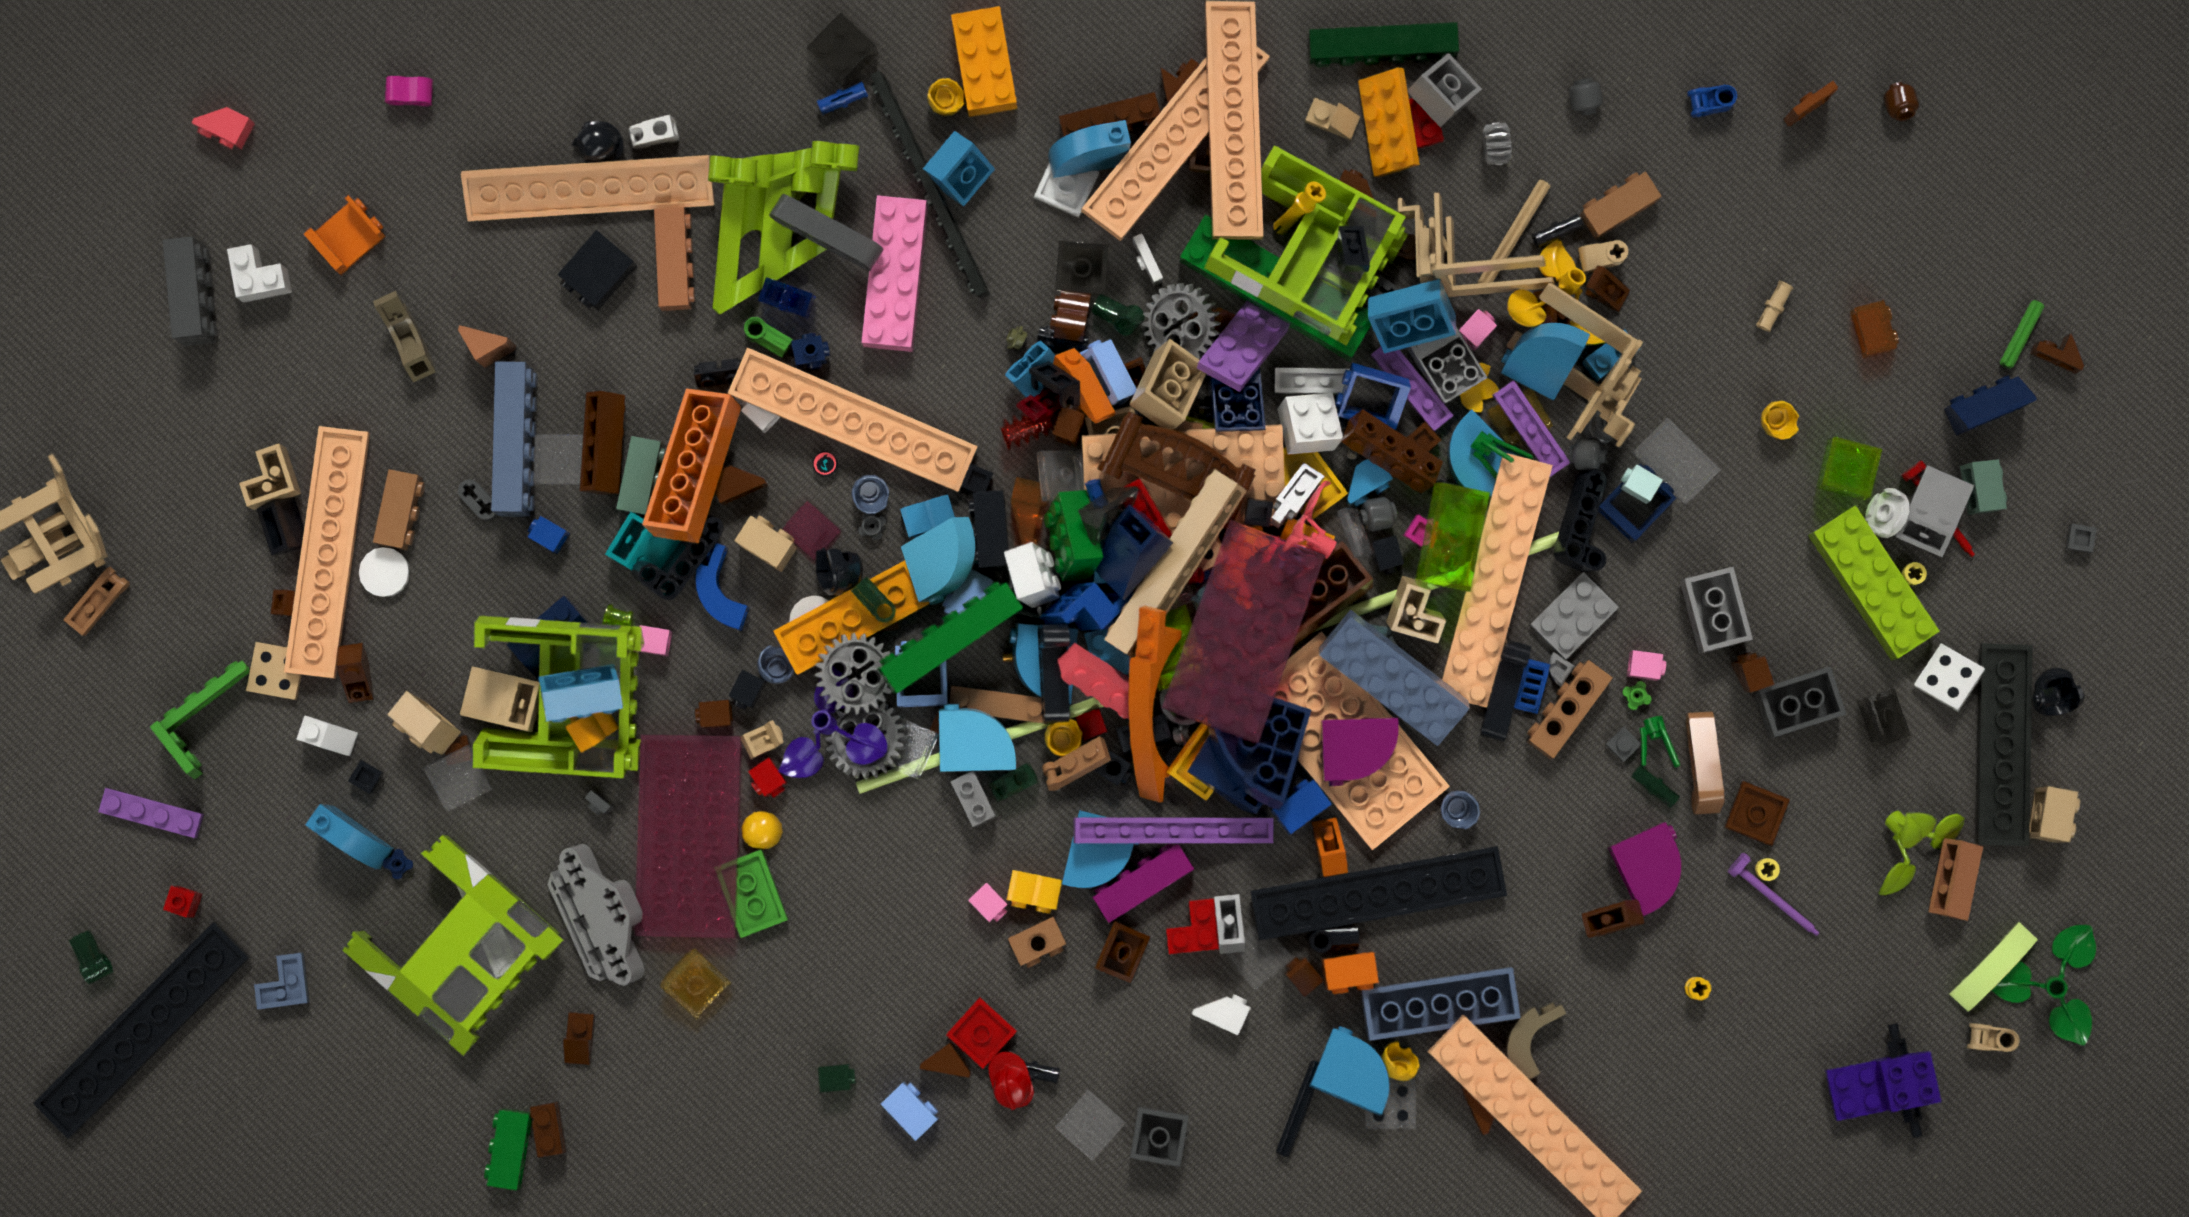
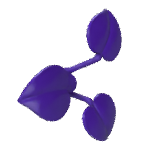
[779,666,888,778]

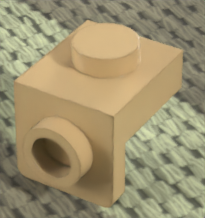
[740,720,784,759]

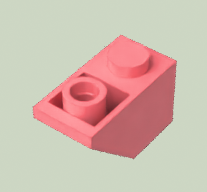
[191,107,255,149]

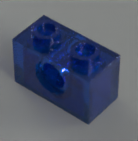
[758,277,816,319]

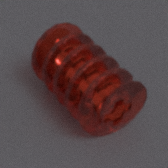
[1000,412,1054,451]

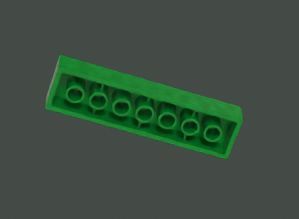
[1179,214,1372,362]

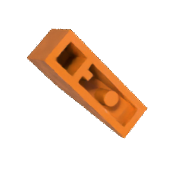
[1053,348,1115,424]

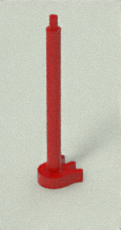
[1901,460,1975,557]

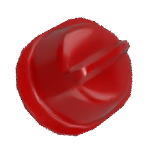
[988,1052,1034,1110]

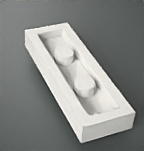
[1274,368,1350,395]

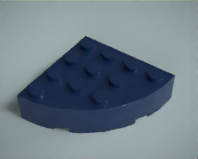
[1207,678,1311,810]

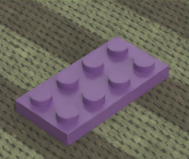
[1197,301,1290,392]

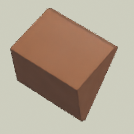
[458,325,516,368]

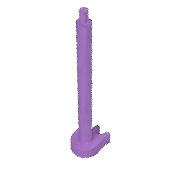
[1728,853,1819,936]

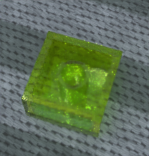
[1816,436,1882,501]

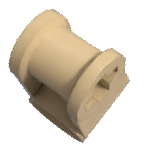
[1578,240,1628,273]
[1967,1023,2019,1052]

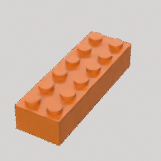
[642,389,741,543]

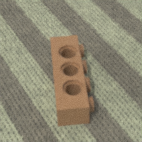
[1526,660,1613,759]

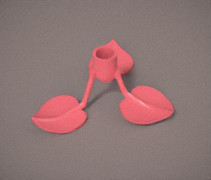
[1260,481,1337,565]

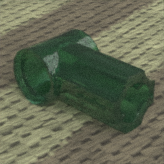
[1091,294,1145,336]
[851,576,896,623]
[69,930,113,985]

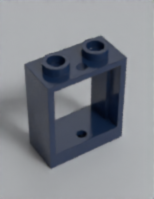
[1598,464,1677,543]

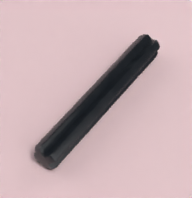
[1276,1060,1319,1157]

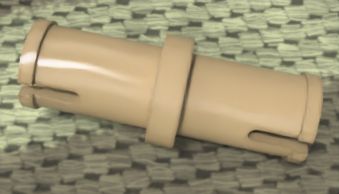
[1756,281,1793,332]

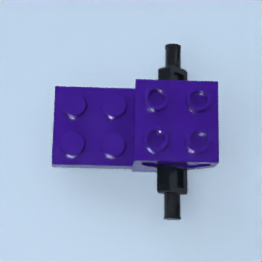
[1824,1023,1941,1138]

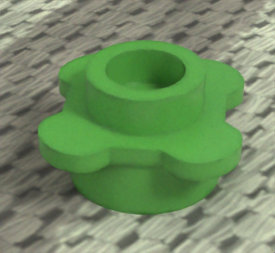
[1622,681,1652,710]

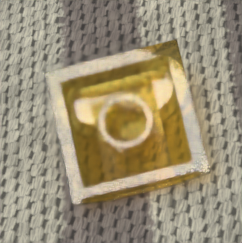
[660,948,732,1020]

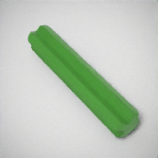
[2000,300,2044,369]

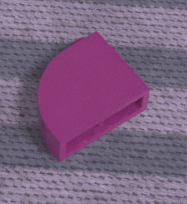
[1321,718,1398,786]
[1607,822,1681,916]

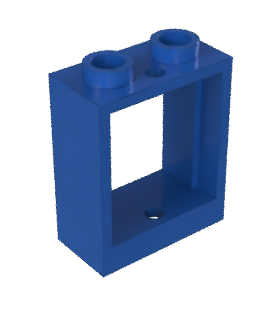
[1335,363,1411,430]

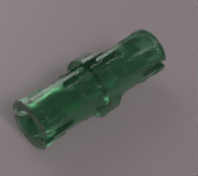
[1631,764,1680,808]

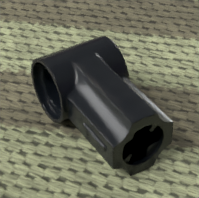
[1307,927,1359,953]

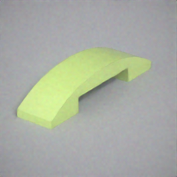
[1949,922,2038,1012]

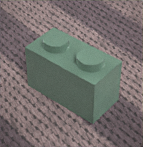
[1960,459,2007,515]

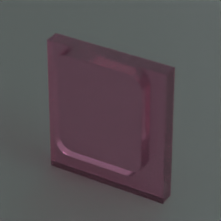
[782,501,841,560]

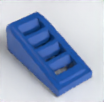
[1514,659,1550,714]

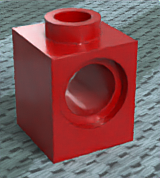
[163,886,202,918]

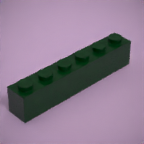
[1308,22,1459,67]

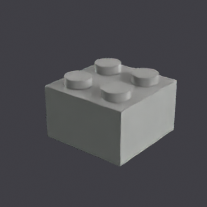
[1407,53,1482,127]

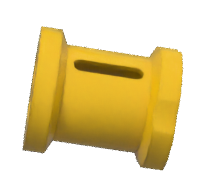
[1684,977,1711,1000]

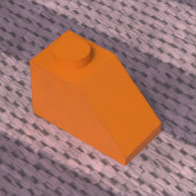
[1312,818,1348,877]

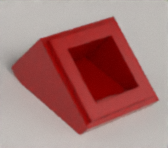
[1076,708,1107,741]

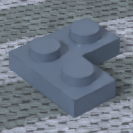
[254,952,309,1010]

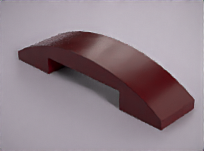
[1016,388,1071,423]

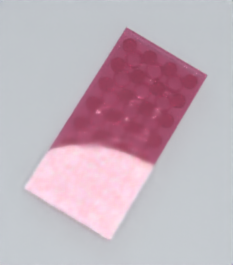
[1162,520,1325,743]
[635,735,742,938]

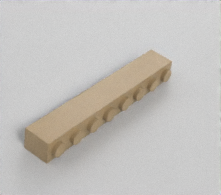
[1104,470,1247,657]

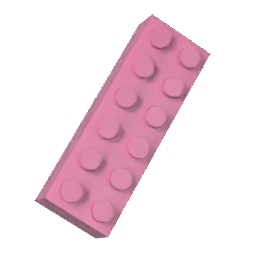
[862,196,928,352]

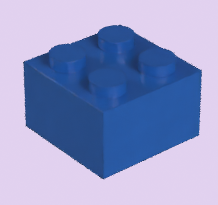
[1271,779,1331,835]

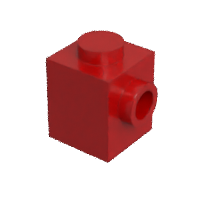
[748,758,788,798]

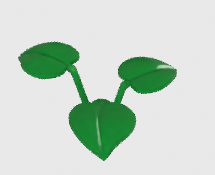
[1992,925,2096,1046]

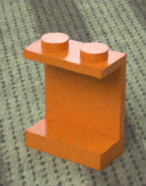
[304,195,386,275]

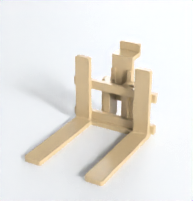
[1397,193,1555,297]
[1507,283,1643,447]
[0,454,108,594]

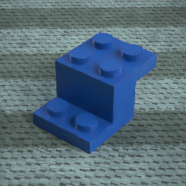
[1040,582,1134,631]

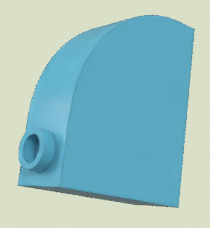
[901,517,975,605]
[939,704,1016,772]

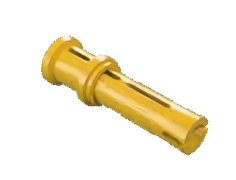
[1273,182,1326,235]

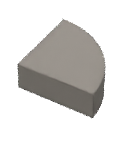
[1549,652,1574,687]

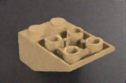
[460,667,539,733]

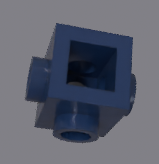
[791,333,830,370]

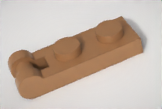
[64,567,130,636]
[1042,736,1111,791]

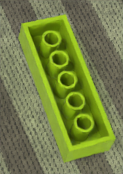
[1808,505,1940,661]

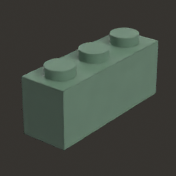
[616,436,666,517]

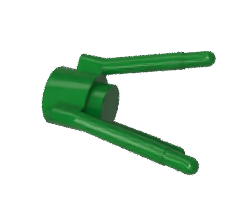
[1470,431,1533,480]
[1639,716,1680,768]

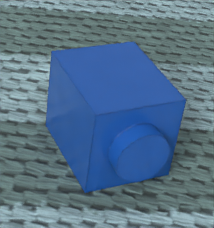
[528,516,570,554]

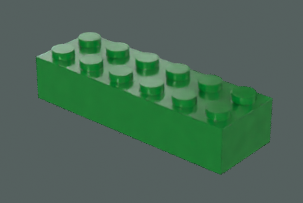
[877,582,1023,694]

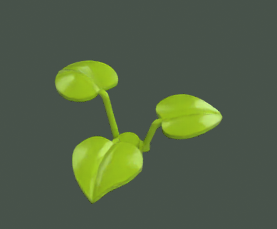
[1878,811,1965,896]

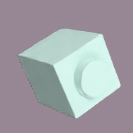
[1620,465,1663,504]

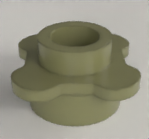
[1006,325,1027,350]

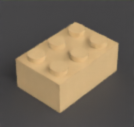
[1129,339,1206,430]

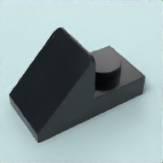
[1337,226,1370,272]

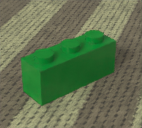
[484,1108,533,1190]

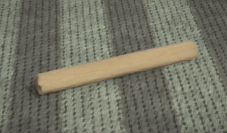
[1478,179,1550,283]

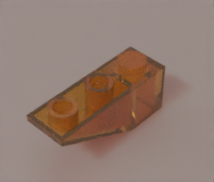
[1011,477,1049,545]

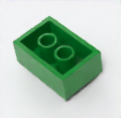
[1044,490,1103,582]

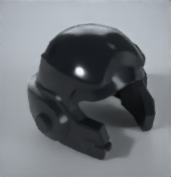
[572,121,624,163]
[816,547,864,596]
[2032,668,2085,716]

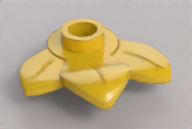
[1460,363,1499,413]

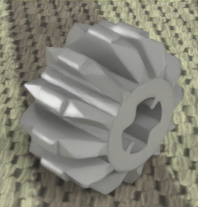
[1482,122,1512,165]

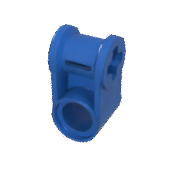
[1687,85,1737,117]

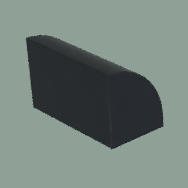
[257,498,304,556]

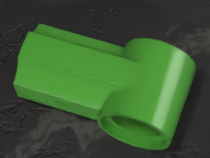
[744,317,793,358]

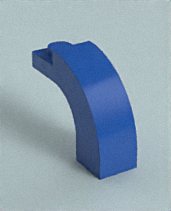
[696,543,750,631]

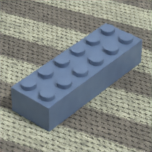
[492,362,538,517]
[1319,609,1470,746]
[1360,967,1521,1041]

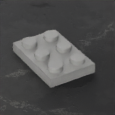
[1530,572,1619,660]

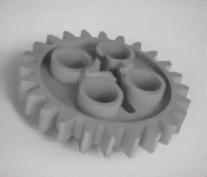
[1142,283,1221,359]
[814,633,892,715]
[825,700,907,780]

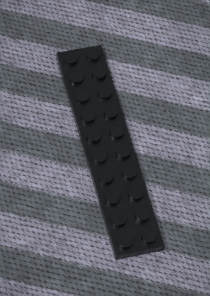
[1250,846,1507,941]
[33,922,251,1139]

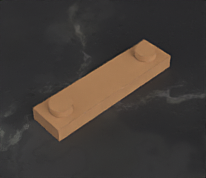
[949,686,1047,724]

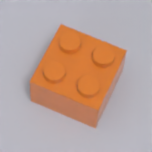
[1321,952,1379,994]

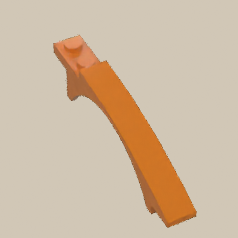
[1128,606,1182,803]

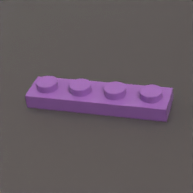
[1371,347,1454,432]
[1492,381,1571,477]
[98,788,204,838]

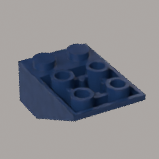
[1206,367,1266,432]
[1095,504,1173,600]
[1187,735,1263,814]

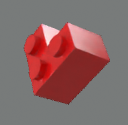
[1166,898,1219,954]

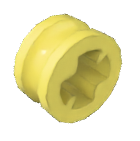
[1902,562,1927,585]
[1755,858,1780,881]

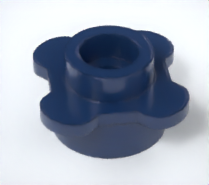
[383,849,413,879]

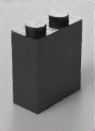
[557,230,637,310]

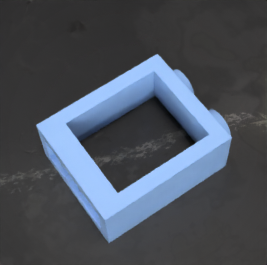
[1080,339,1136,410]
[895,641,948,707]

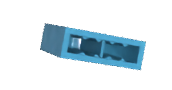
[1048,120,1131,178]
[1501,323,1590,400]
[1447,410,1518,507]
[1009,623,1078,704]
[305,804,394,869]
[1062,810,1139,888]
[1309,1026,1389,1116]

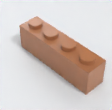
[654,207,695,311]

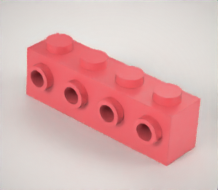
[1058,643,1129,719]

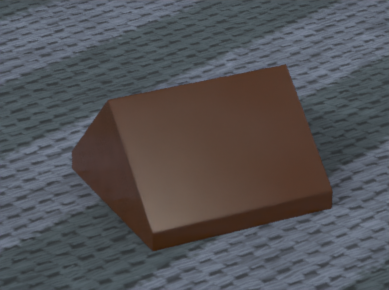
[1095,921,1150,983]

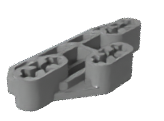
[547,844,645,986]

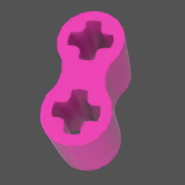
[385,76,433,106]

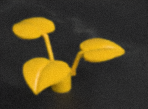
[1507,240,1606,346]

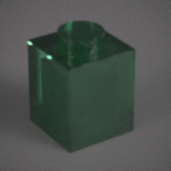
[818,1063,856,1093]

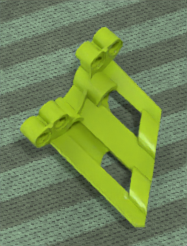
[708,141,860,315]

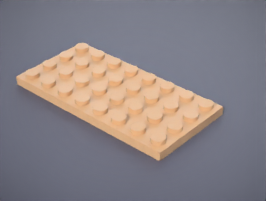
[1082,424,1286,533]
[1257,631,1450,850]

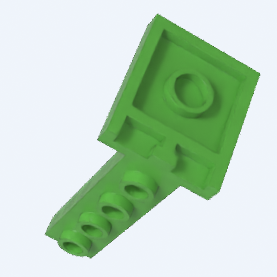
[150,661,250,779]

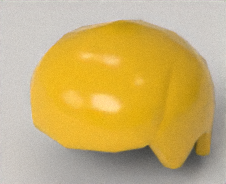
[927,78,965,116]
[1761,400,1799,440]
[1045,719,1083,756]
[741,811,783,849]
[1381,1041,1420,1081]

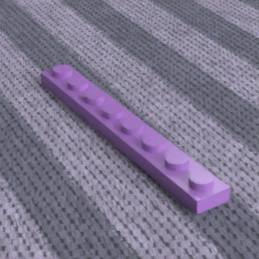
[1073,817,1273,843]

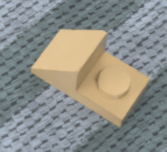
[1305,98,1360,140]

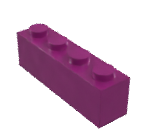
[1093,843,1194,923]

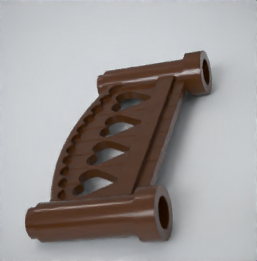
[1097,411,1256,531]

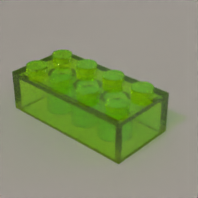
[1415,482,1490,592]

